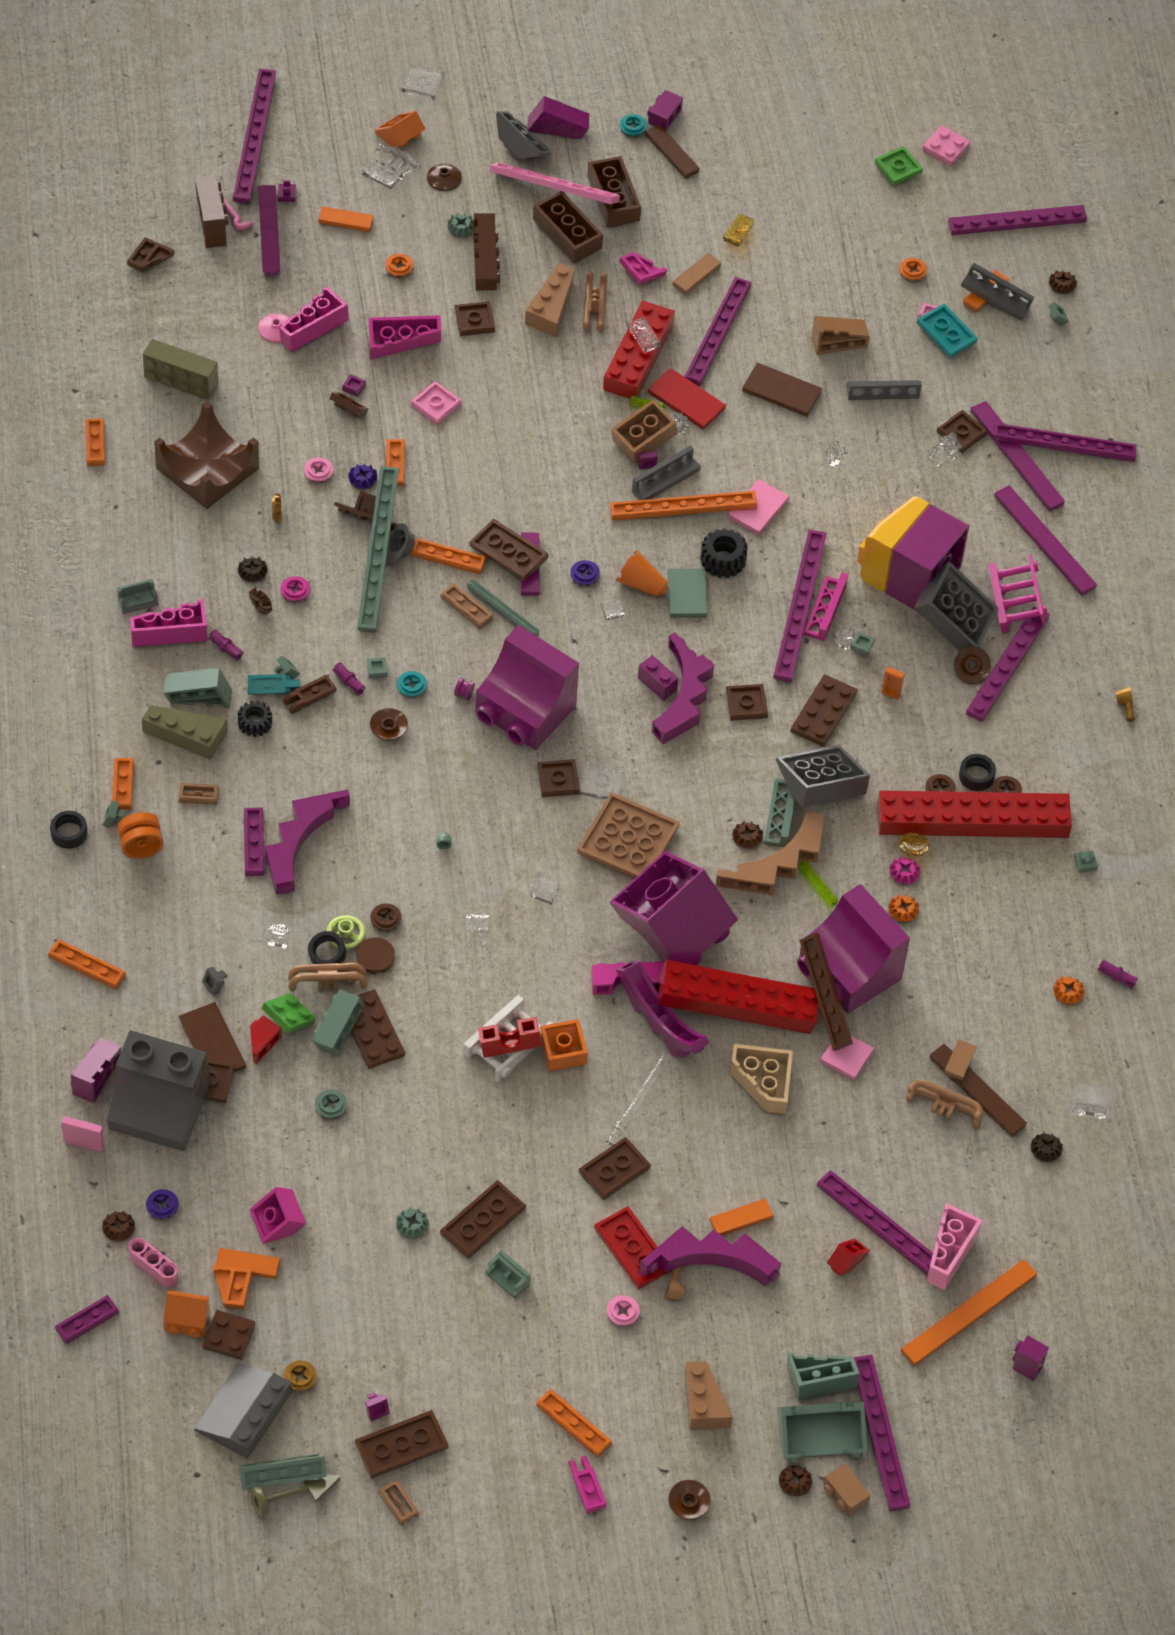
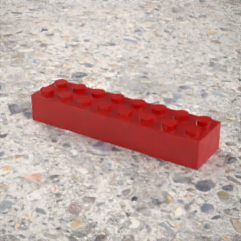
[658,960,818,1034]

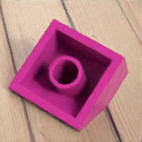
[249,1187,306,1244]

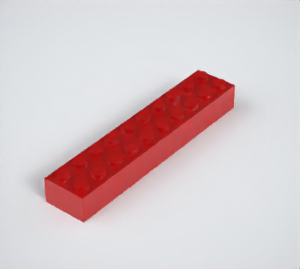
[877,790,1072,838]

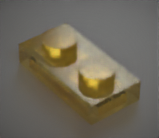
[723,213,755,247]

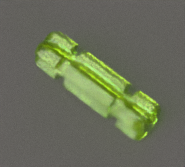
[629,396,665,409]

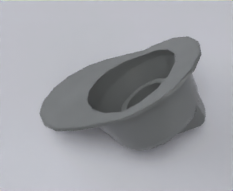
[386,523,415,565]

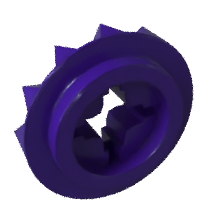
[348,463,377,489]
[570,560,600,586]
[146,1189,179,1220]

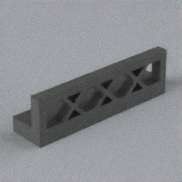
[961,262,1035,321]
[847,380,922,400]
[632,445,701,500]

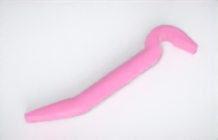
[224,199,253,230]

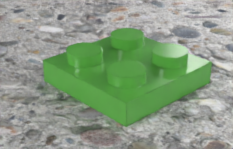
[875,146,923,186]
[261,993,316,1034]

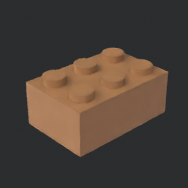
[611,399,677,464]

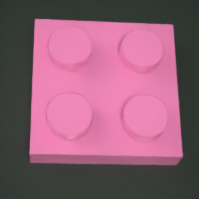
[922,126,970,166]

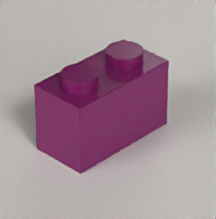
[647,90,683,131]
[638,655,678,701]
[1012,1335,1049,1381]

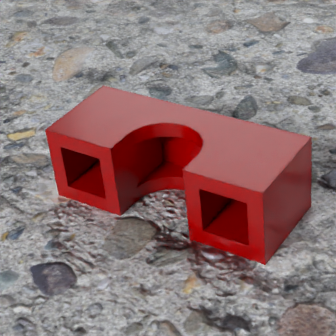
[478,1016,542,1058]

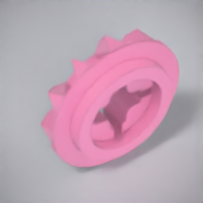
[304,458,333,483]
[607,1295,640,1327]

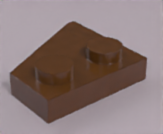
[127,237,175,272]

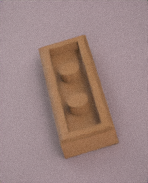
[673,253,721,295]
[440,583,493,629]

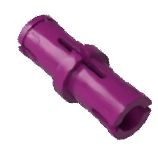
[208,629,244,661]
[332,662,366,695]
[1098,959,1138,989]

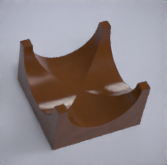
[154,401,259,509]

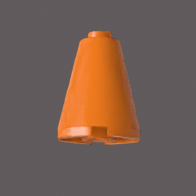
[616,550,669,597]

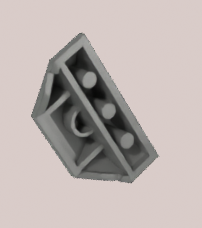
[496,111,551,160]

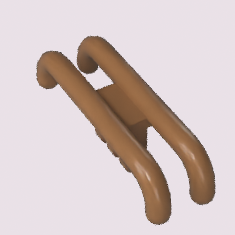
[583,271,608,332]
[288,963,368,992]
[906,1079,983,1129]

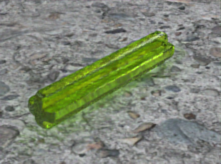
[798,861,838,907]

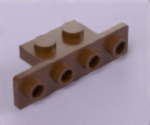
[334,491,398,530]

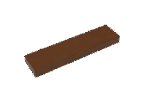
[646,124,700,179]

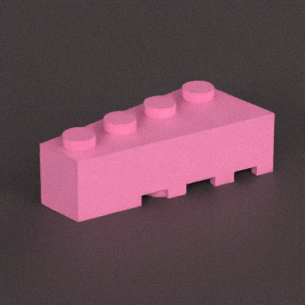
[926,1203,982,1290]

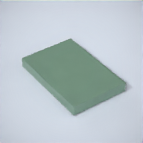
[667,569,707,617]

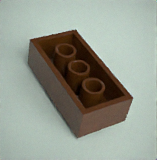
[587,156,641,227]
[533,191,603,263]

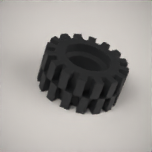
[238,700,272,737]

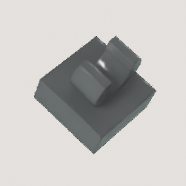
[202,967,227,995]

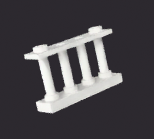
[463,995,553,1082]

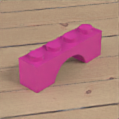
[591,961,665,995]

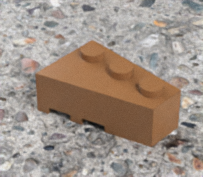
[811,316,870,355]
[684,1361,733,1430]

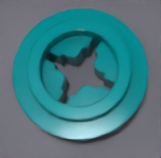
[619,114,647,137]
[397,671,427,698]

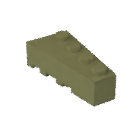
[142,705,228,760]

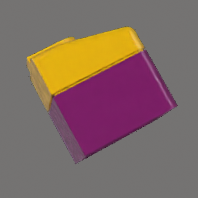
[857,496,970,611]

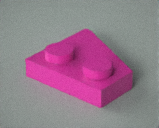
[619,252,667,285]

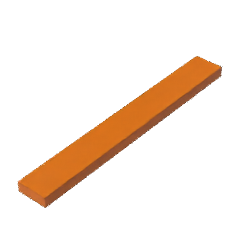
[610,491,757,521]
[901,1259,1037,1366]

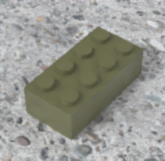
[143,339,219,400]

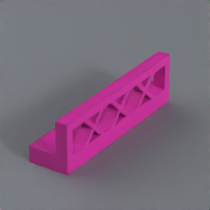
[804,572,849,641]

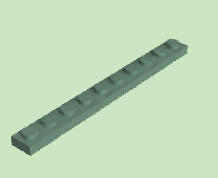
[357,466,399,632]

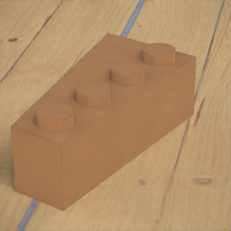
[525,263,575,337]

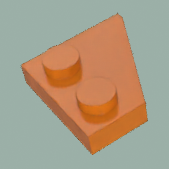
[213,1265,253,1309]

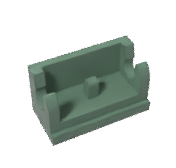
[117,579,159,614]
[485,1250,531,1298]

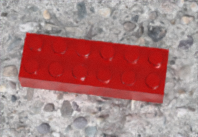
[603,300,675,401]

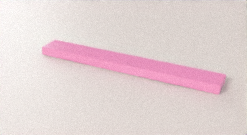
[490,163,620,204]

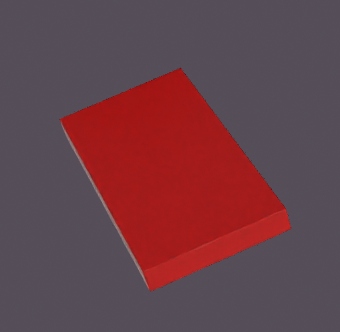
[647,368,726,430]
[594,1206,672,1290]

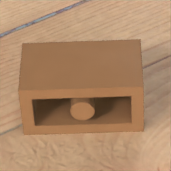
[823,1463,871,1517]

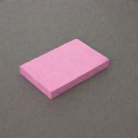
[728,479,789,535]

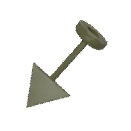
[251,1475,341,1517]

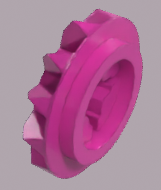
[280,576,310,603]
[889,856,920,884]

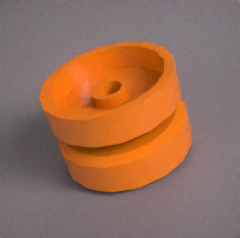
[117,812,164,859]

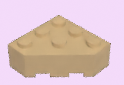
[730,1044,793,1114]

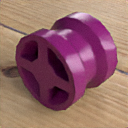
[454,678,475,700]

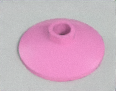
[259,314,289,343]

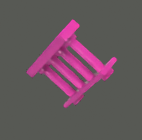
[988,554,1048,634]

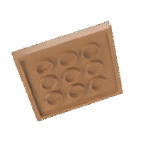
[577,792,680,878]

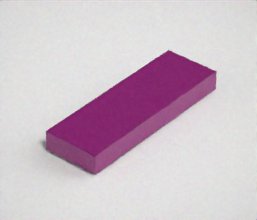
[55,1295,119,1345]

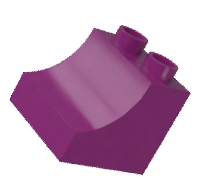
[475,625,579,751]
[609,851,738,965]
[797,884,910,1014]

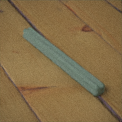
[467,579,540,636]

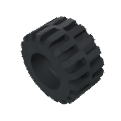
[700,528,748,578]

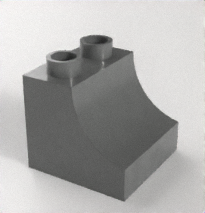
[106,1030,211,1152]

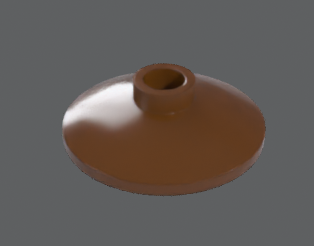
[427,164,462,191]
[954,646,991,684]
[370,708,408,740]
[668,1480,711,1520]

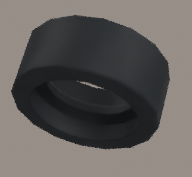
[959,754,996,791]
[50,810,88,849]
[308,931,347,964]

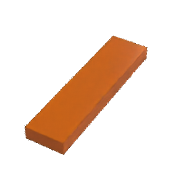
[411,538,487,575]
[48,939,126,990]
[536,1389,612,1458]

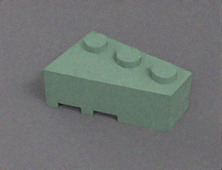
[164,668,232,708]
[787,1353,859,1400]

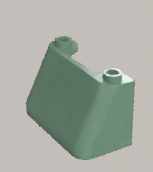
[777,1401,868,1462]

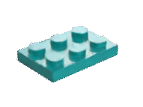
[917,303,978,358]

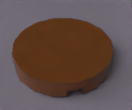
[356,937,395,974]

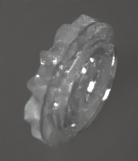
[667,410,689,435]

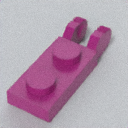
[568,1456,607,1514]

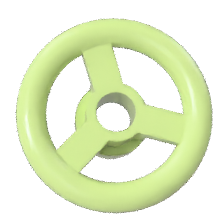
[327,915,365,949]

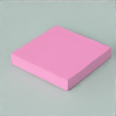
[411,381,462,425]
[820,1036,874,1080]
[61,1116,104,1152]

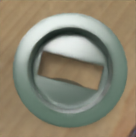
[436,833,452,849]

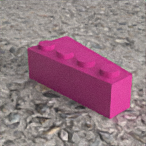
[279,286,349,352]
[369,315,441,360]
[130,598,208,647]

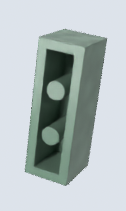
[312,989,365,1056]

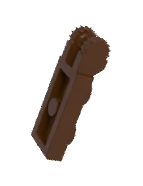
[282,675,337,714]

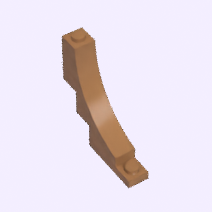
[716,812,825,895]

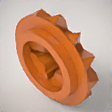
[385,254,413,278]
[899,258,927,282]
[888,894,919,922]
[1053,976,1085,1004]

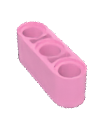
[129,1238,178,1287]

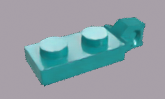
[247,674,300,695]

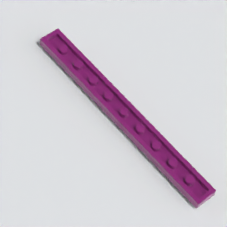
[233,68,276,203]
[773,529,827,682]

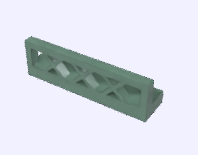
[764,778,795,847]
[239,1453,327,1490]

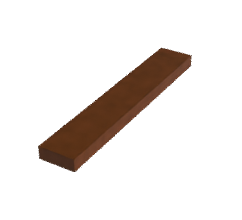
[799,933,853,1051]
[929,1044,1027,1137]

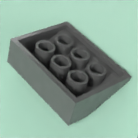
[914,561,998,651]
[776,745,870,807]
[194,1363,292,1459]

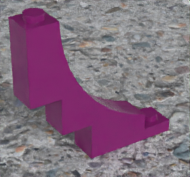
[257,185,280,276]
[265,789,350,895]
[639,1226,781,1286]

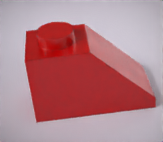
[250,1015,282,1065]
[827,1238,870,1275]

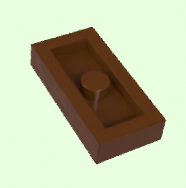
[329,392,369,417]

